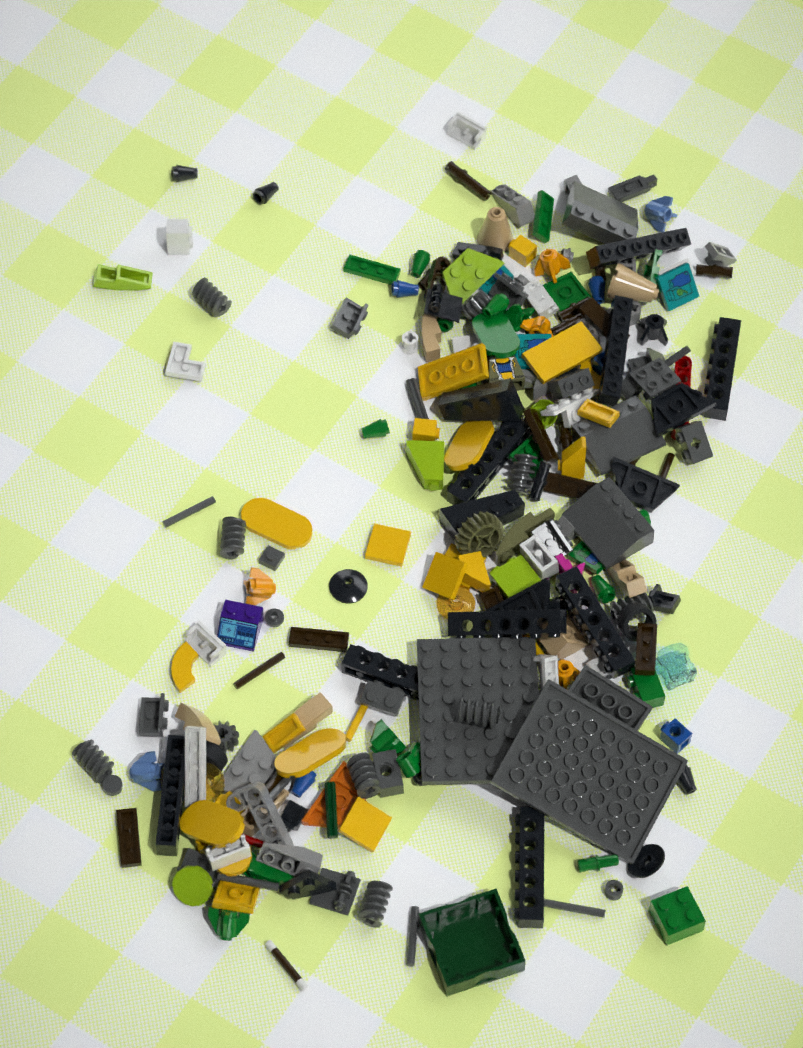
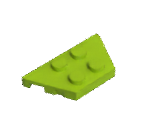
[441,248,505,304]

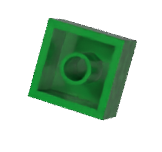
[648,886,706,946]

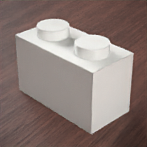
[166,219,193,255]
[519,535,559,580]

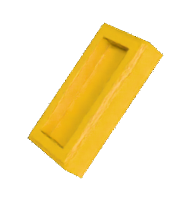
[577,399,620,428]
[262,713,306,753]

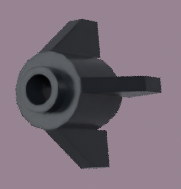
[638,314,668,346]

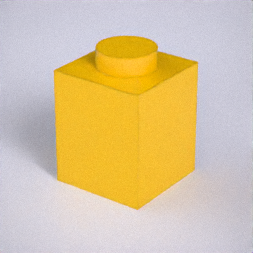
[508,234,537,267]
[412,418,440,441]

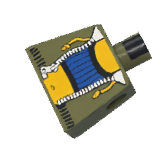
[489,355,525,391]

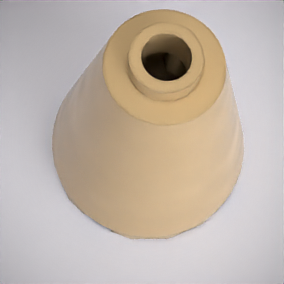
[477,207,513,252]
[607,263,659,303]

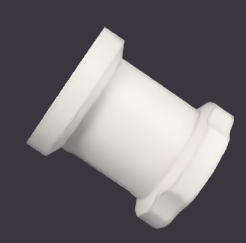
[402,331,418,355]

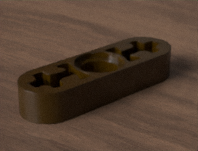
[424,256,450,303]

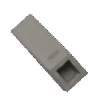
[490,184,535,227]
[256,842,323,877]

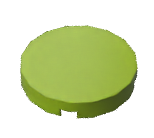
[172,865,213,906]

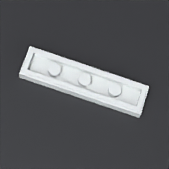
[185,726,206,807]

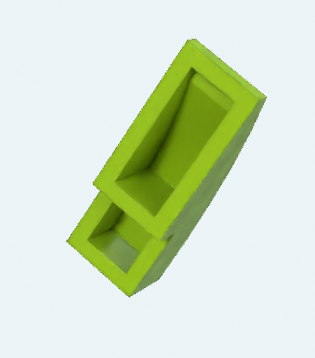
[93,264,153,291]

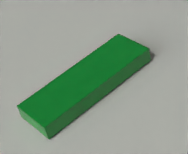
[532,190,554,243]
[343,254,401,285]

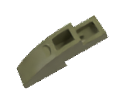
[495,507,555,566]

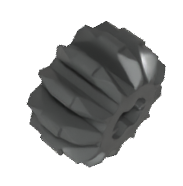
[461,291,491,321]
[214,720,239,754]

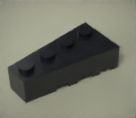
[438,378,524,421]
[439,489,525,541]

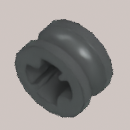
[604,880,624,901]

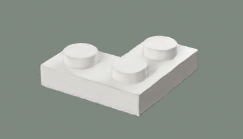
[165,342,206,382]

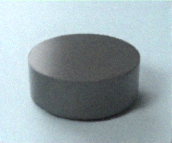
[102,775,123,796]

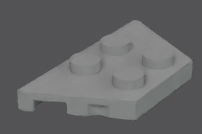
[214,730,276,796]

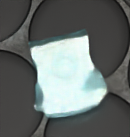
[655,643,697,691]

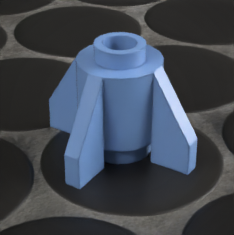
[644,196,678,232]
[129,751,165,791]

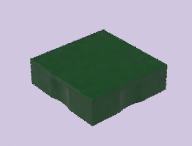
[418,888,526,997]

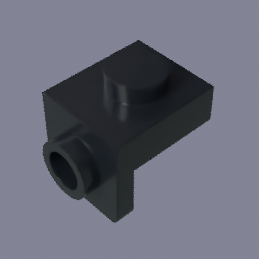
[649,584,681,614]
[281,800,309,832]

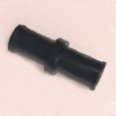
[528,461,552,501]

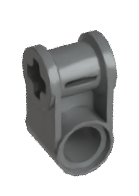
[621,366,643,400]

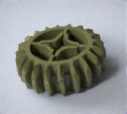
[454,511,505,558]

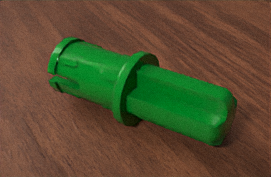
[577,854,619,873]

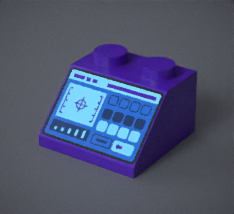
[217,599,264,652]

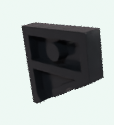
[279,870,337,900]

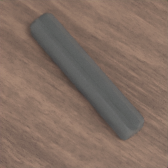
[406,378,429,419]

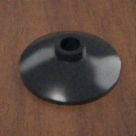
[329,569,368,604]
[627,844,665,878]

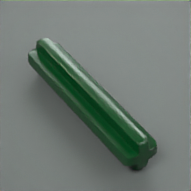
[325,781,338,839]

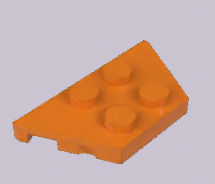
[302,761,367,828]

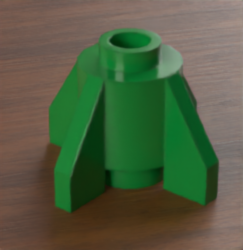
[504,304,535,334]
[369,719,407,754]
[208,907,250,941]

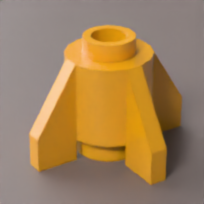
[534,249,571,283]
[520,316,553,337]
[243,567,276,605]
[558,659,580,689]

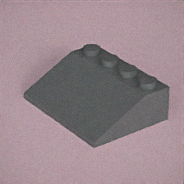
[562,181,638,244]
[571,396,666,475]
[562,477,655,570]
[568,665,653,731]

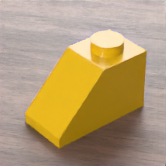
[557,437,586,479]
[458,551,491,592]

